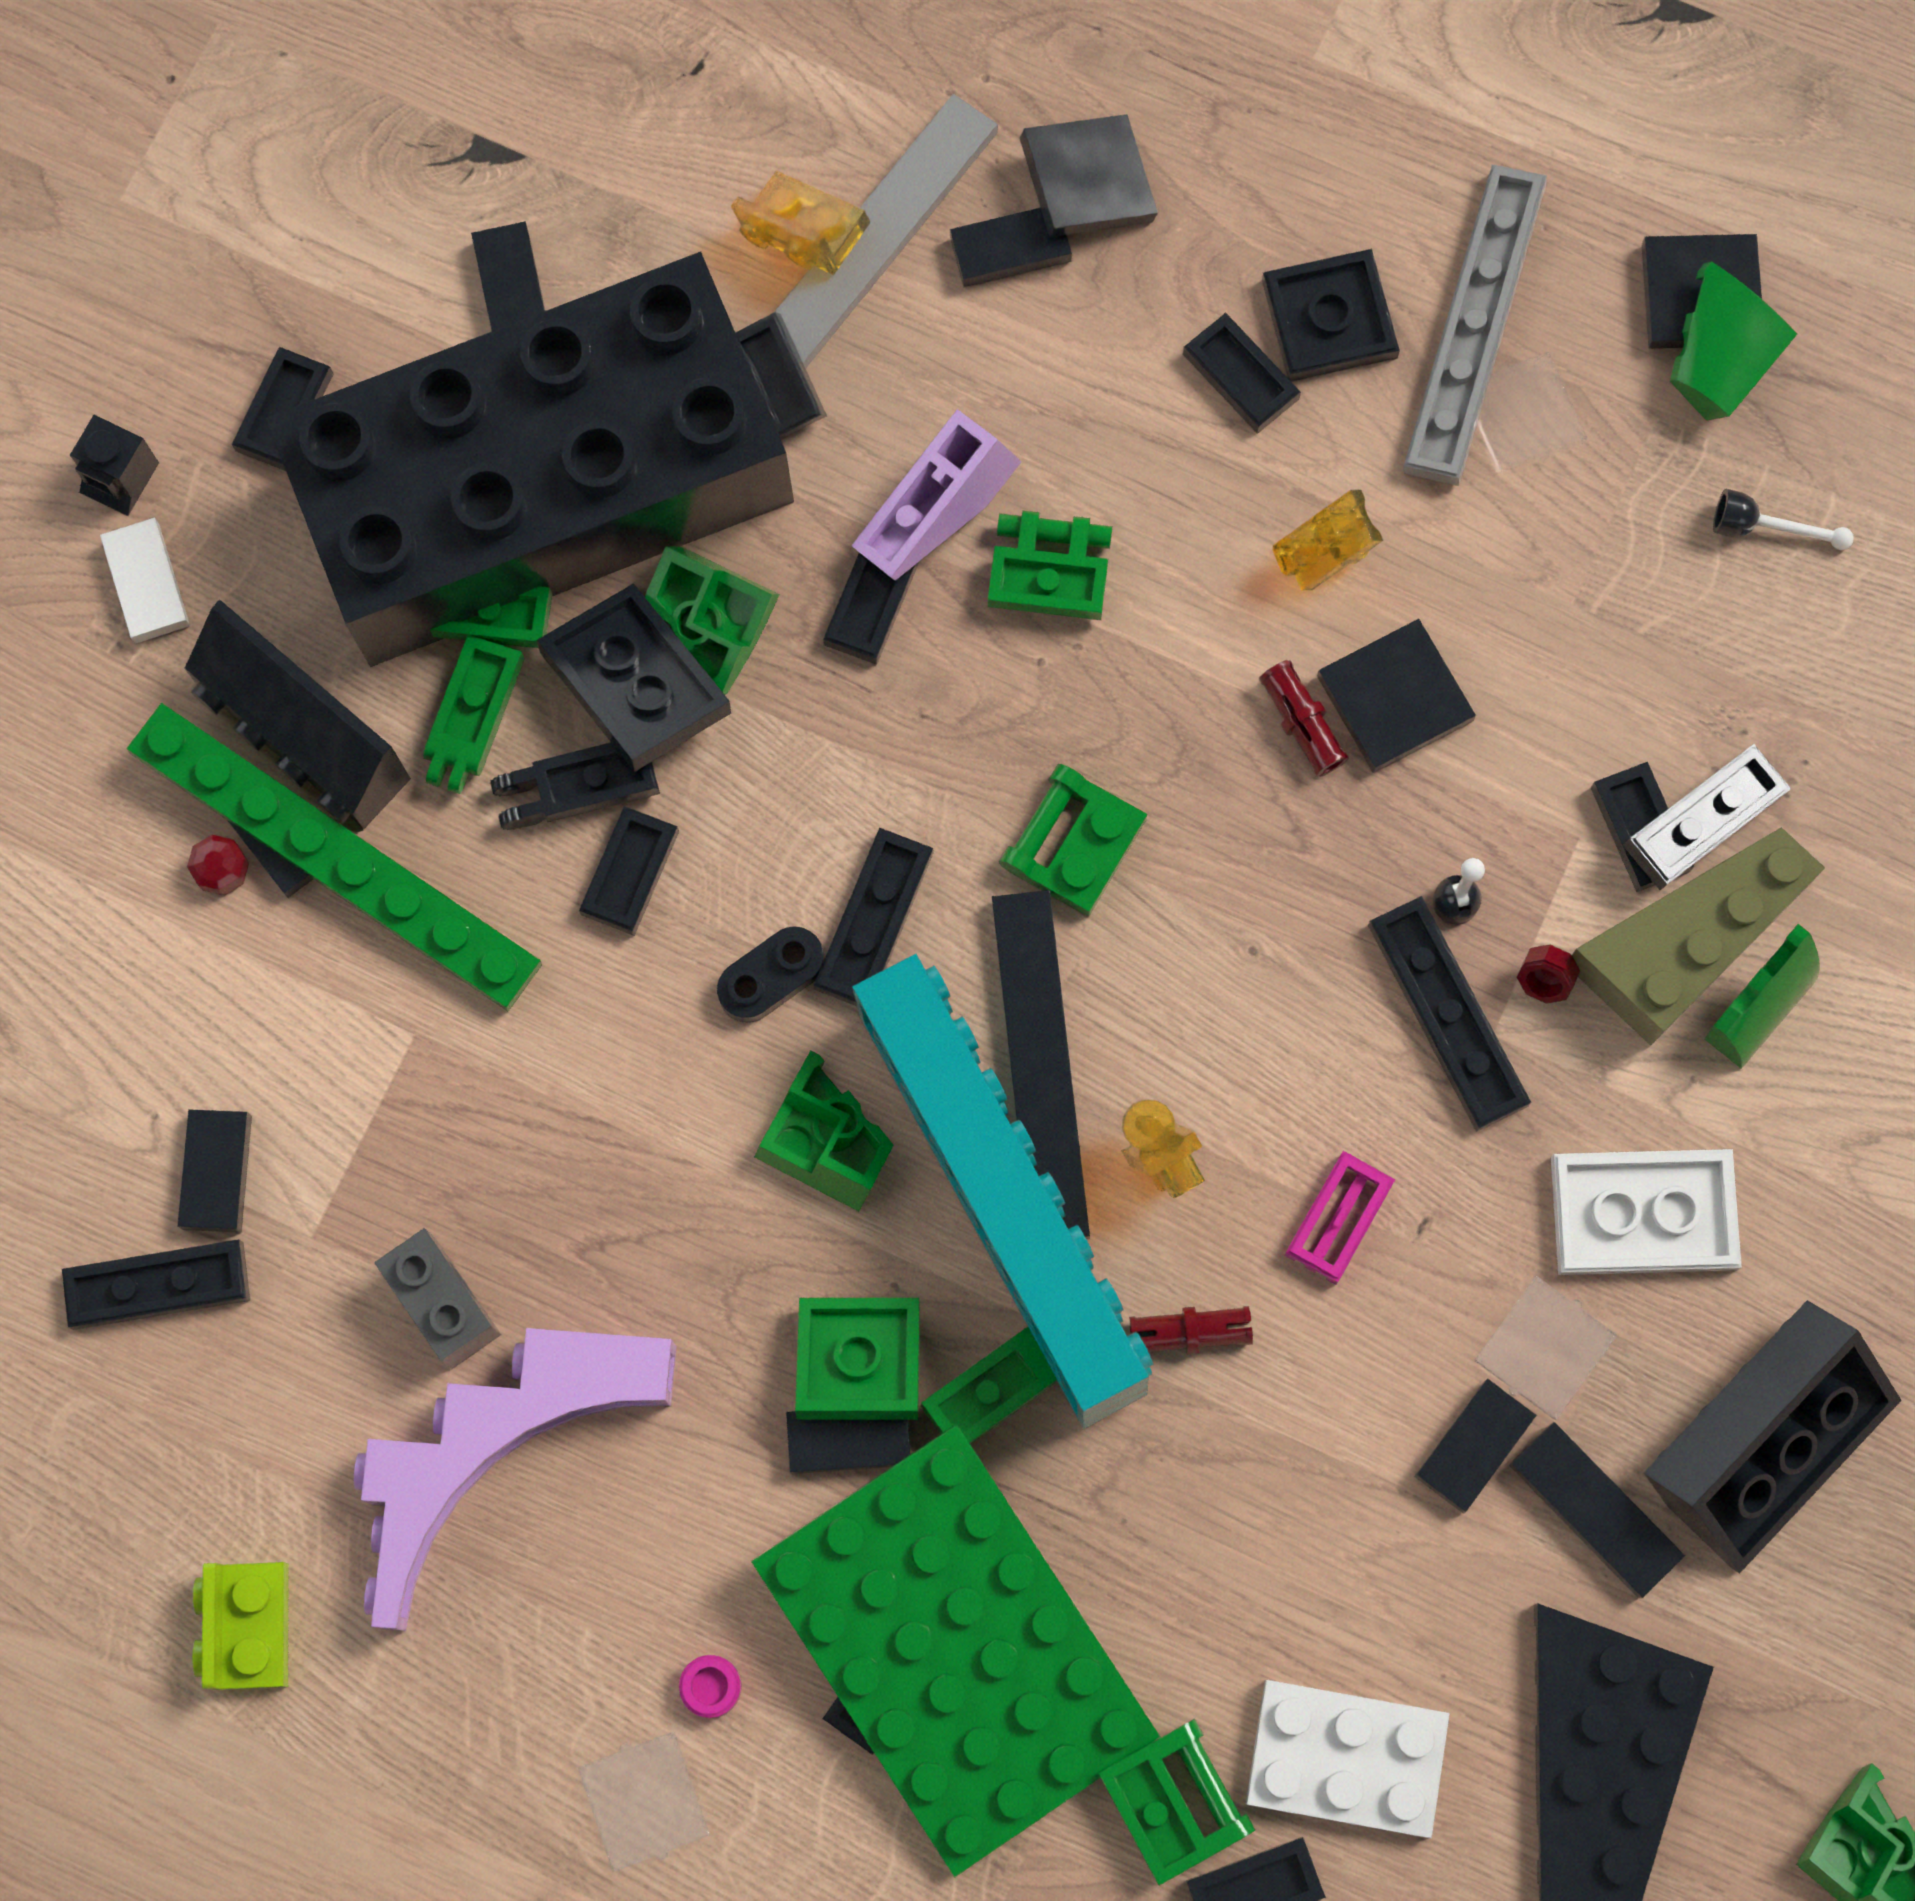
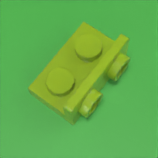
[192,1562,289,1690]

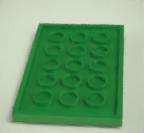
[751,1424,1160,1878]

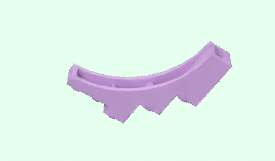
[354,1328,677,1631]

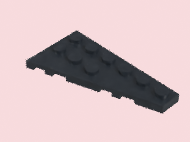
[1534,1603,1714,1901]

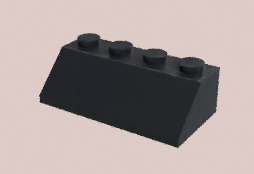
[185,599,411,829]
[1644,1300,1902,1574]

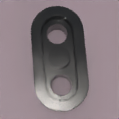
[717,926,824,1023]

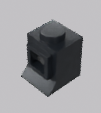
[70,414,159,516]

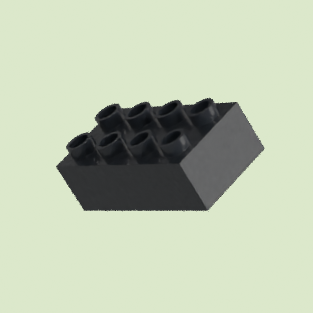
[266,251,794,667]

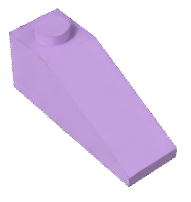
[852,409,1021,580]

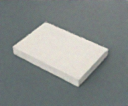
[1551,1149,1742,1275]

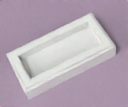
[100,517,190,644]

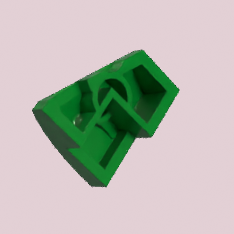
[1670,261,1798,421]
[645,546,780,695]
[1705,924,1820,1069]
[754,1050,894,1212]
[1796,1763,1915,1901]

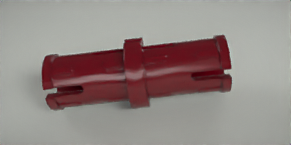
[1259,660,1349,777]
[1129,1306,1253,1355]

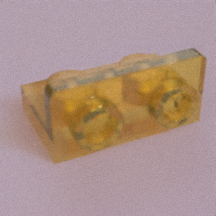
[731,170,871,275]

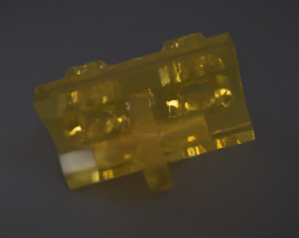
[1272,490,1384,591]
[1121,1099,1205,1198]

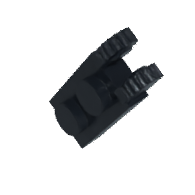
[490,742,660,830]

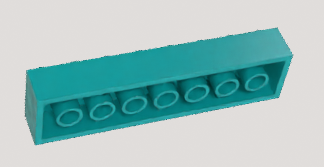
[852,954,1154,1429]

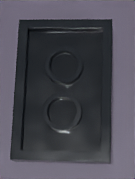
[537,583,731,772]

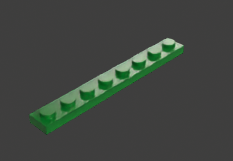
[126,703,542,1012]

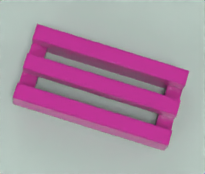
[1284,1150,1395,1285]

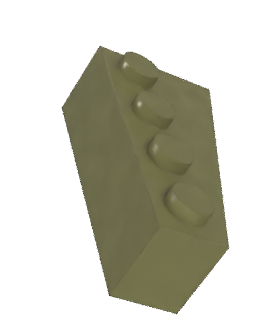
[1572,827,1825,1046]

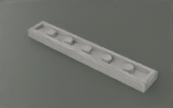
[775,94,998,368]
[1404,164,1547,486]

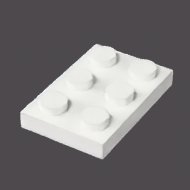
[1245,1680,1450,1838]

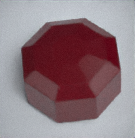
[187,835,249,896]
[1516,944,1580,1004]

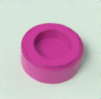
[679,1655,742,1718]

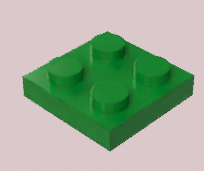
[795,1298,920,1420]

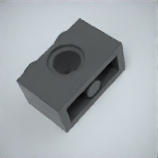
[374,1228,502,1369]

